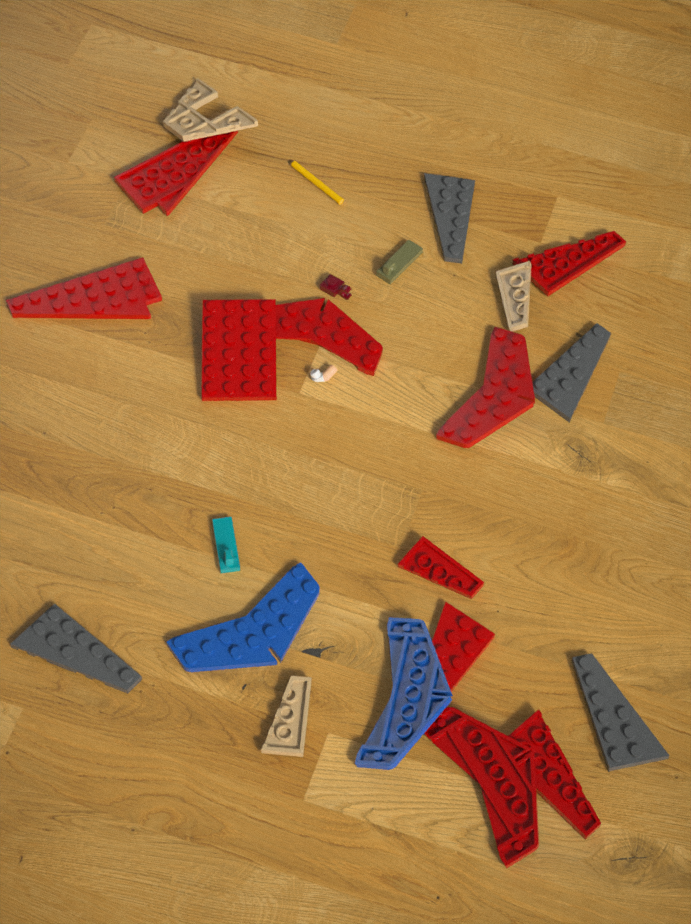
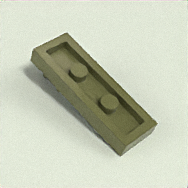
[376,240,423,284]

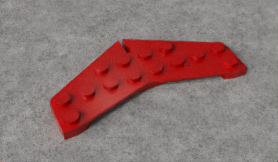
[276,298,383,376]
[436,327,535,448]
[424,707,539,868]

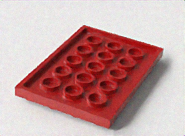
[202,299,277,401]

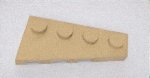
[496,261,531,332]
[261,676,312,757]

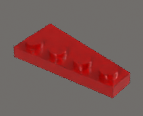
[398,536,484,599]

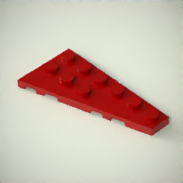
[512,231,626,297]
[432,602,495,692]
[508,709,601,840]

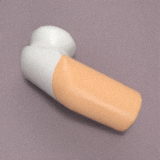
[310,365,337,382]

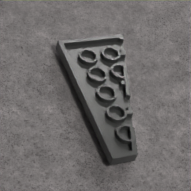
[424,173,475,264]
[532,323,611,423]
[10,604,142,694]
[571,653,670,772]

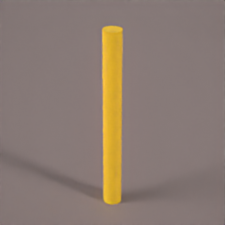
[291,161,344,205]

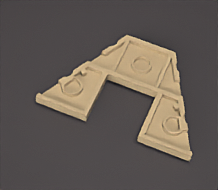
[163,78,258,142]

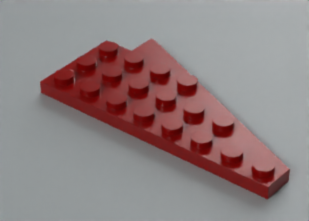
[114,131,238,216]
[6,257,162,319]

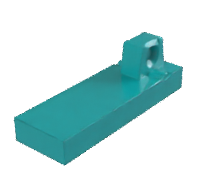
[212,517,240,574]

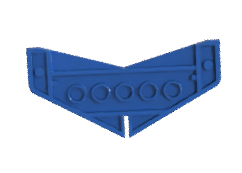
[166,562,320,672]
[355,617,453,770]

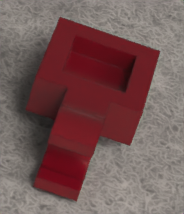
[320,274,352,300]

